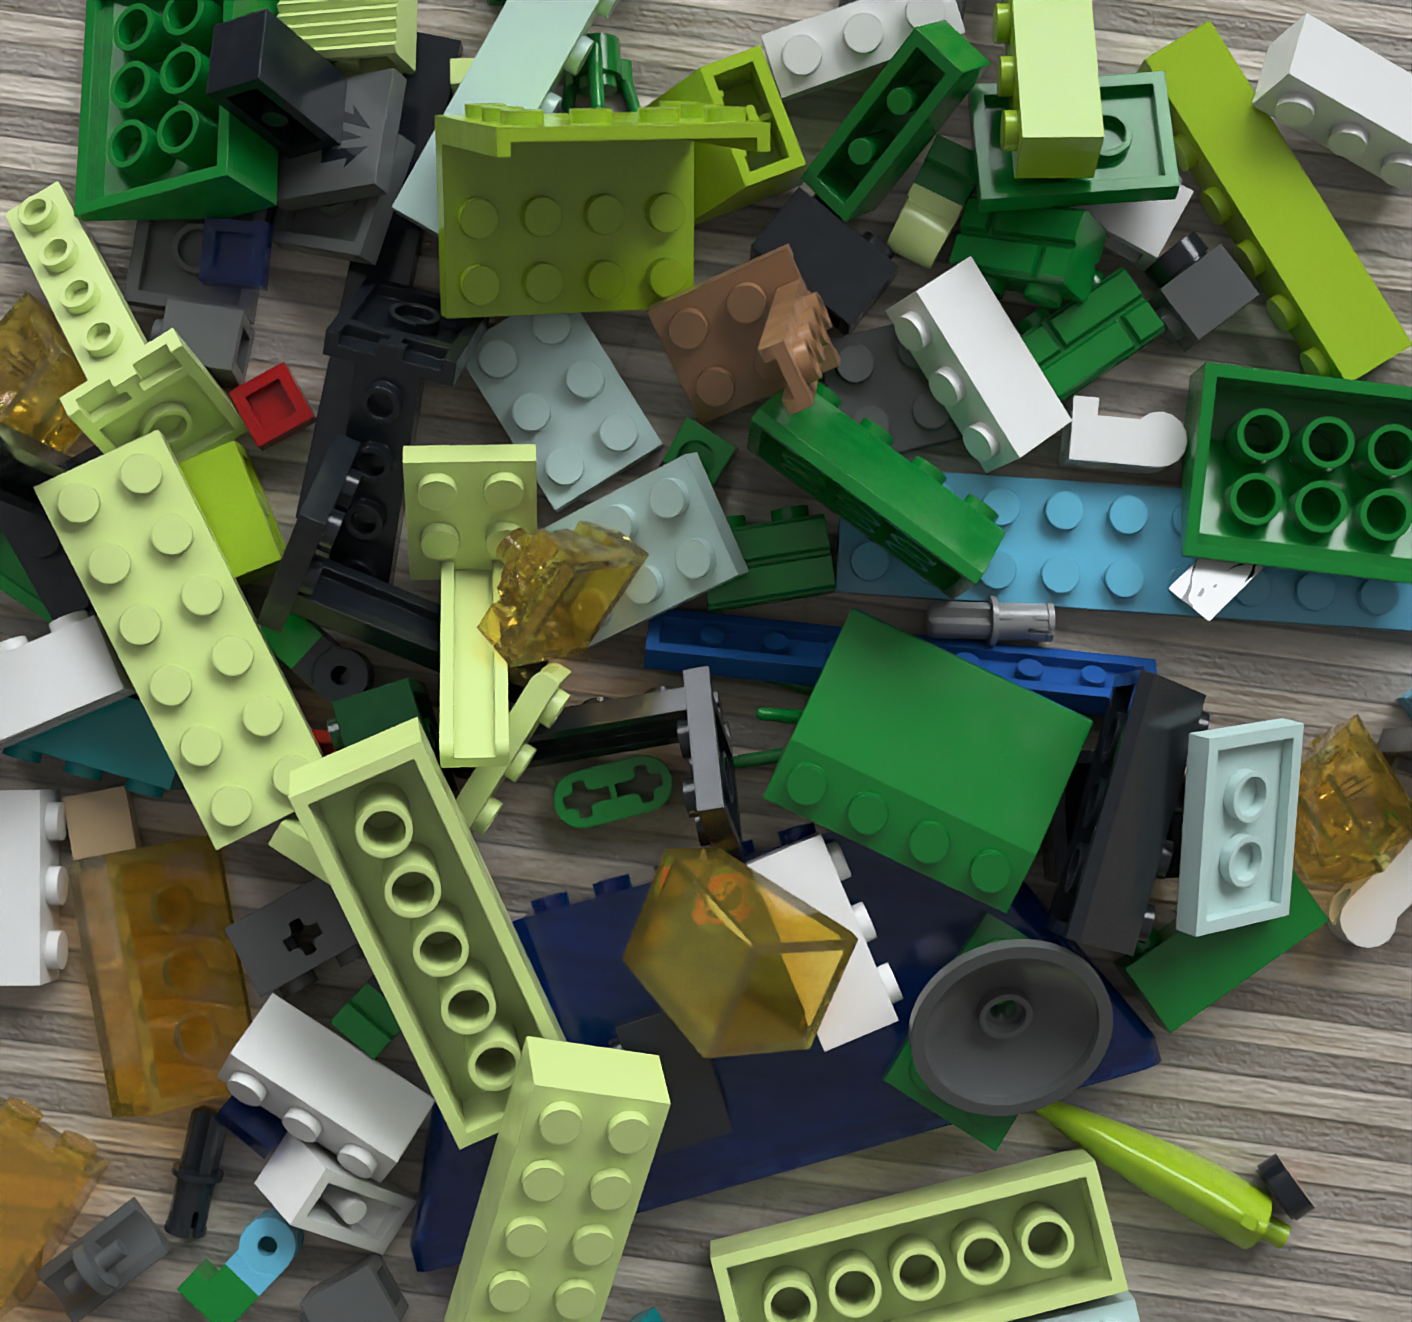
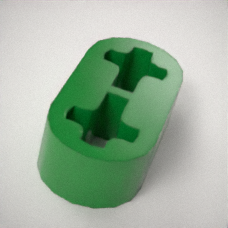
[553,755,673,828]

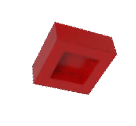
[228,362,317,451]

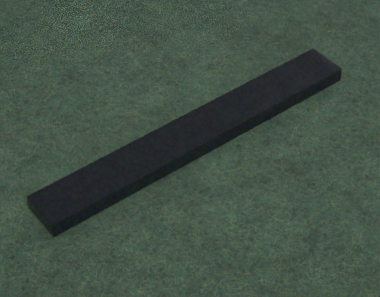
[295,32,463,519]

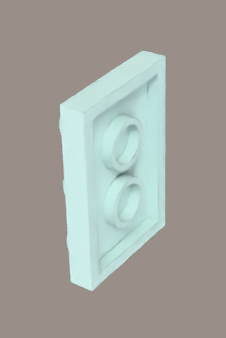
[465,313,663,513]
[537,452,749,649]
[1176,718,1304,937]

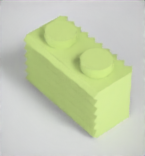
[276,0,418,77]

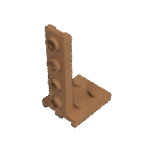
[647,243,841,425]

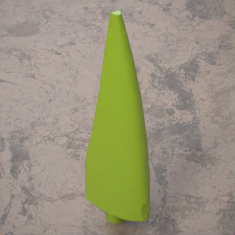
[1035,1101,1291,1250]

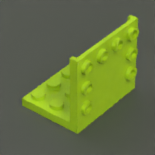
[435,101,771,319]

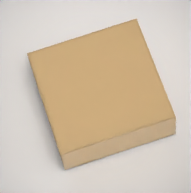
[62,786,142,860]

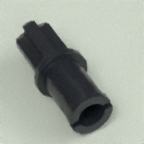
[164,1105,229,1239]

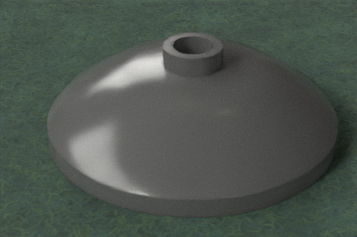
[908,939,1113,1116]

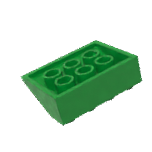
[74,0,279,221]
[1181,362,1412,585]
[747,382,1006,600]
[763,606,1093,914]

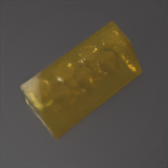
[66,835,252,1118]

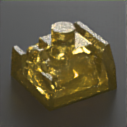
[0,291,88,453]
[477,521,650,667]
[1294,714,1412,883]

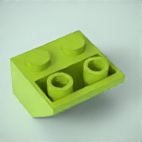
[645,45,806,226]

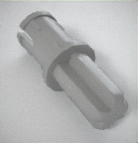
[925,596,1055,646]

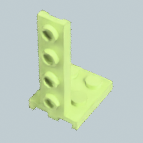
[5,181,249,463]
[403,444,538,768]
[268,663,572,885]

